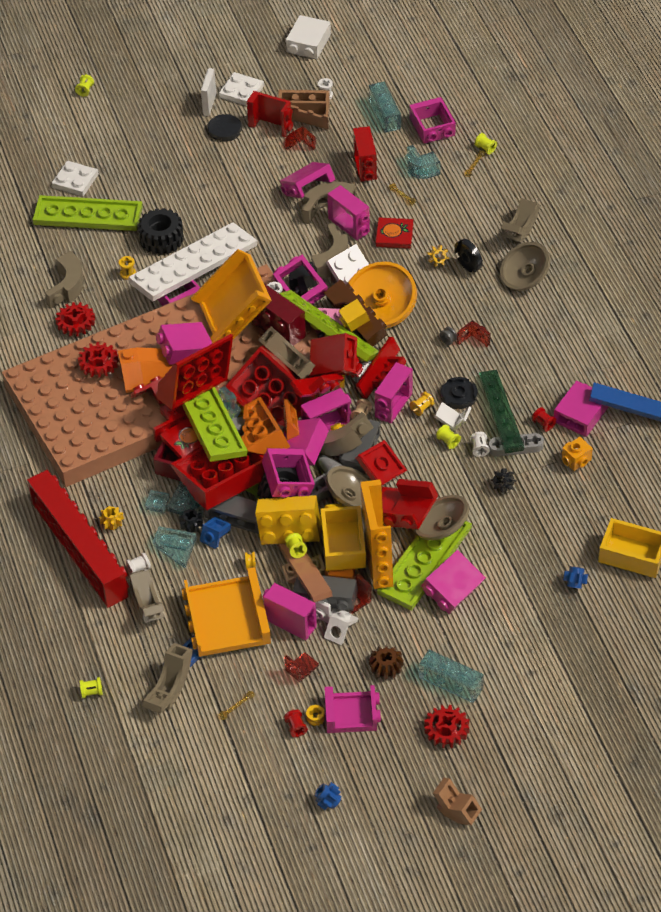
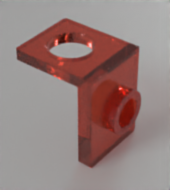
[285,126,316,150]
[457,320,491,347]
[349,573,372,614]
[284,652,319,682]

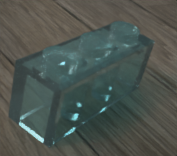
[369,81,401,133]
[419,649,484,703]

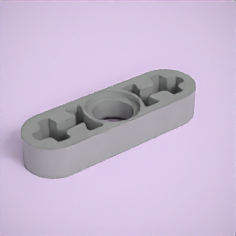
[489,433,544,456]

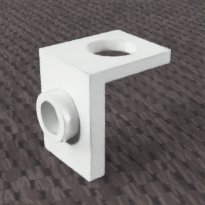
[434,402,471,431]
[311,599,339,623]
[324,611,358,645]

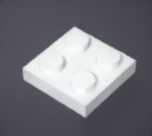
[219,72,264,106]
[52,161,99,197]
[326,244,369,284]

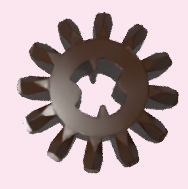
[369,644,404,680]

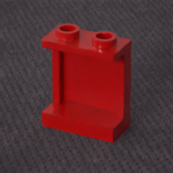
[309,333,357,377]

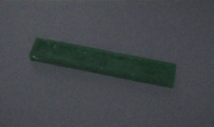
[479,370,524,454]

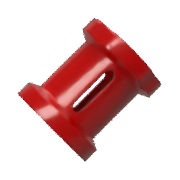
[531,407,557,432]
[284,709,308,738]

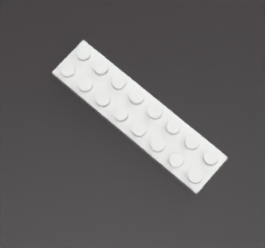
[128,222,258,302]

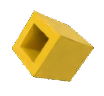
[338,299,370,332]

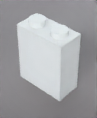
[286,15,331,59]

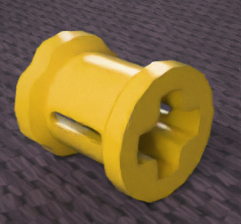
[118,256,136,280]
[409,392,435,416]

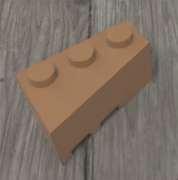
[278,90,330,130]

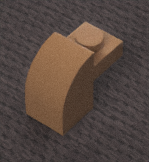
[433,778,482,825]

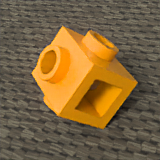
[561,437,593,471]

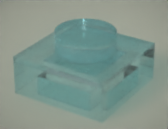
[145,490,170,513]

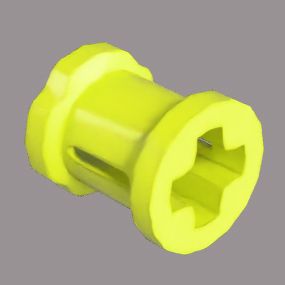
[75,74,94,97]
[474,133,497,155]
[436,424,461,449]
[285,533,307,558]
[79,677,103,699]

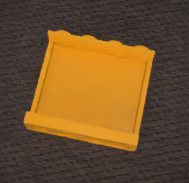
[191,249,272,343]
[360,480,394,589]
[181,567,271,657]

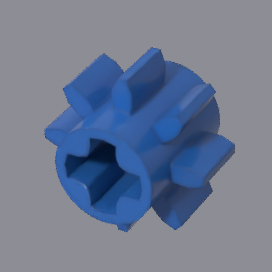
[563,566,588,589]
[315,782,341,810]

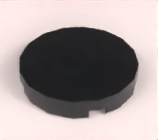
[208,114,242,142]
[454,238,483,273]
[440,377,478,409]

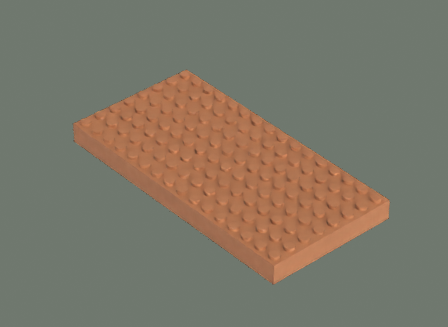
[2,264,318,487]

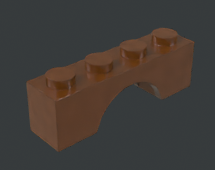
[324,279,388,346]

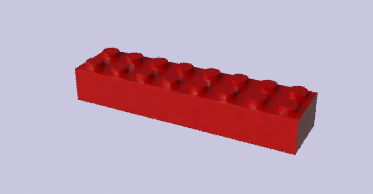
[27,469,129,608]

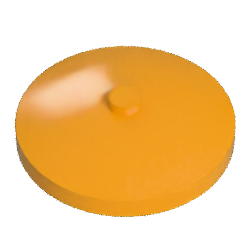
[349,261,417,329]

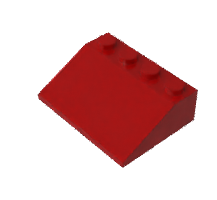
[157,334,233,410]
[223,345,319,427]
[171,436,265,510]

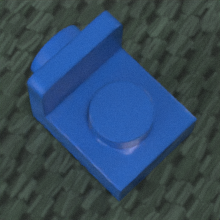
[200,517,231,549]

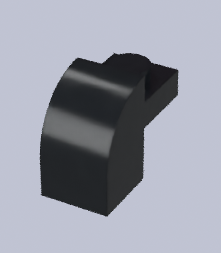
[289,262,317,297]

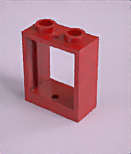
[353,126,377,182]

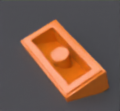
[284,398,299,440]

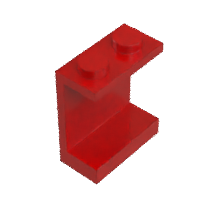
[247,91,293,137]
[383,479,439,529]

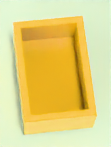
[255,495,322,545]
[321,506,366,571]
[598,518,661,578]

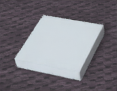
[201,68,216,116]

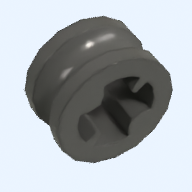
[439,327,457,345]

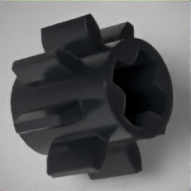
[491,468,517,493]
[179,509,203,533]

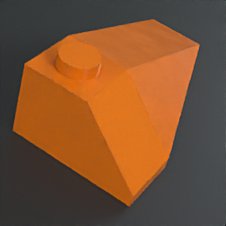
[118,347,174,393]
[242,397,290,455]

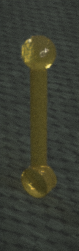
[465,151,485,177]
[389,183,416,205]
[219,691,255,720]

